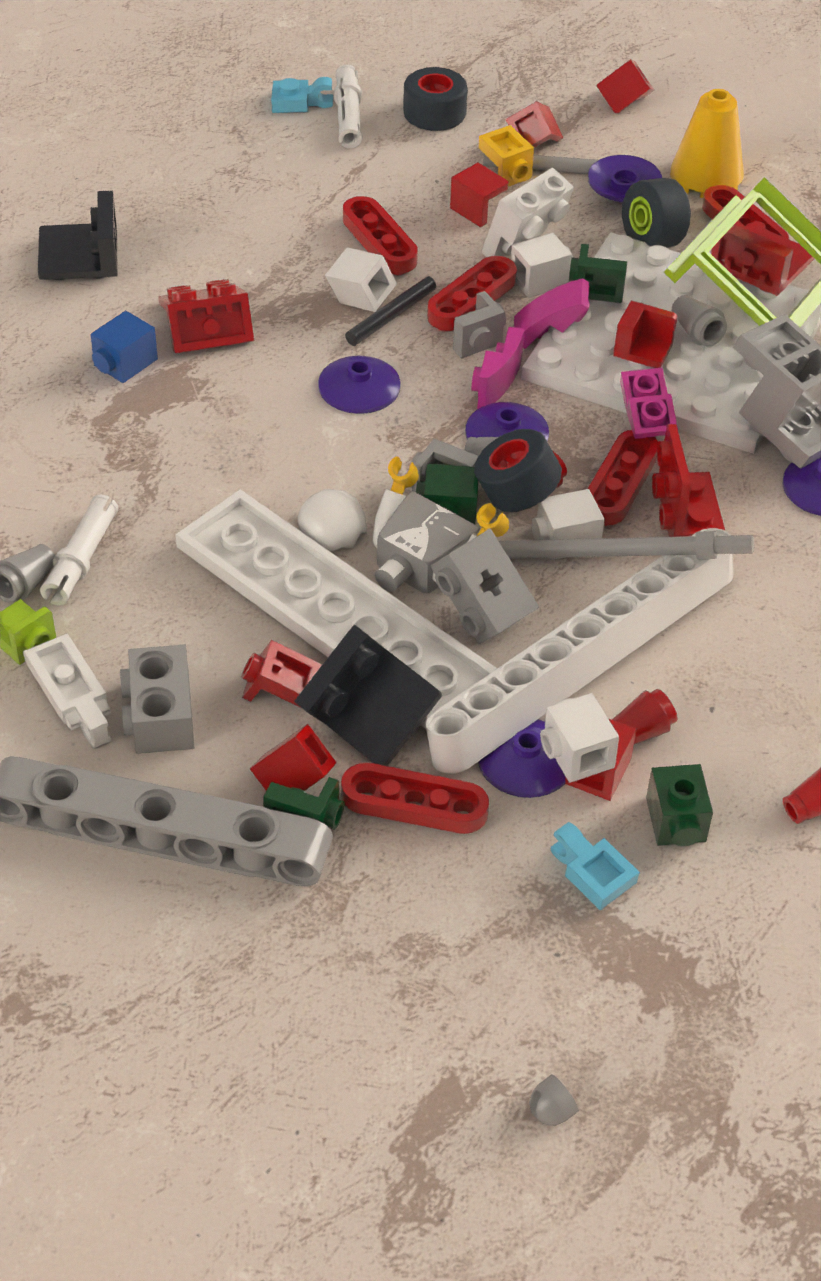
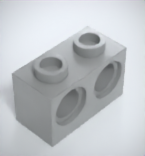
[120,644,195,754]

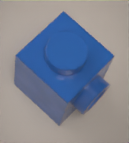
[90,310,158,383]

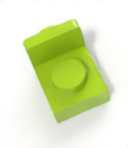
[0,599,56,665]

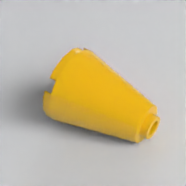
[670,89,744,198]

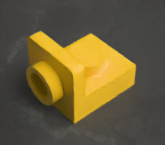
[479,125,534,187]

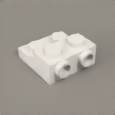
[481,168,574,257]

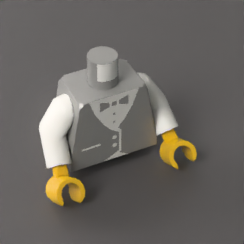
[373,456,509,593]

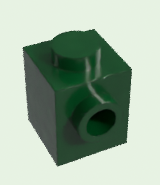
[416,464,479,525]
[646,764,713,846]

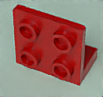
[711,223,814,296]
[158,279,255,353]
[652,424,726,537]

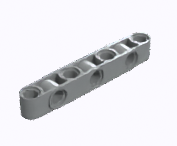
[0,756,333,887]

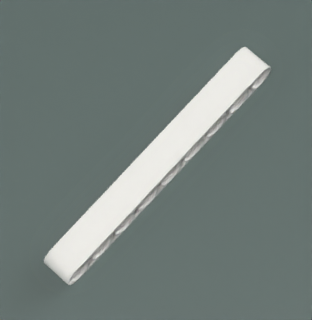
[426,528,733,774]

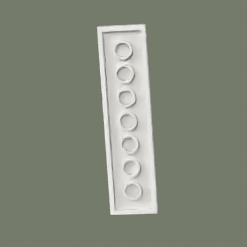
[175,489,497,729]

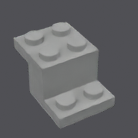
[732,314,821,469]

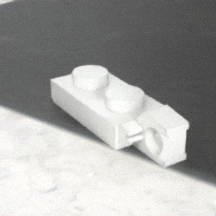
[23,633,111,749]

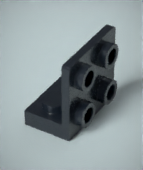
[38,191,118,280]
[294,624,442,766]

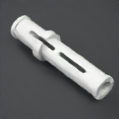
[334,65,362,148]
[40,494,118,606]

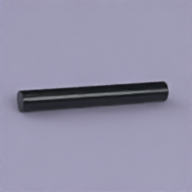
[345,276,436,346]

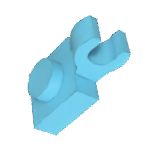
[271,77,333,113]
[550,822,640,910]

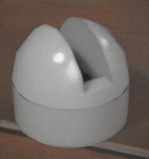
[529,1074,579,1126]

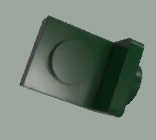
[569,244,627,303]
[263,777,345,830]

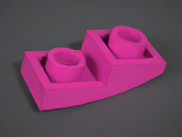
[513,278,590,349]
[471,327,525,409]
[620,368,678,439]

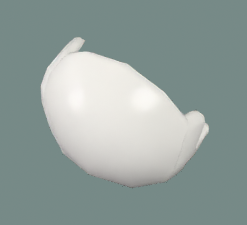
[298,489,367,552]

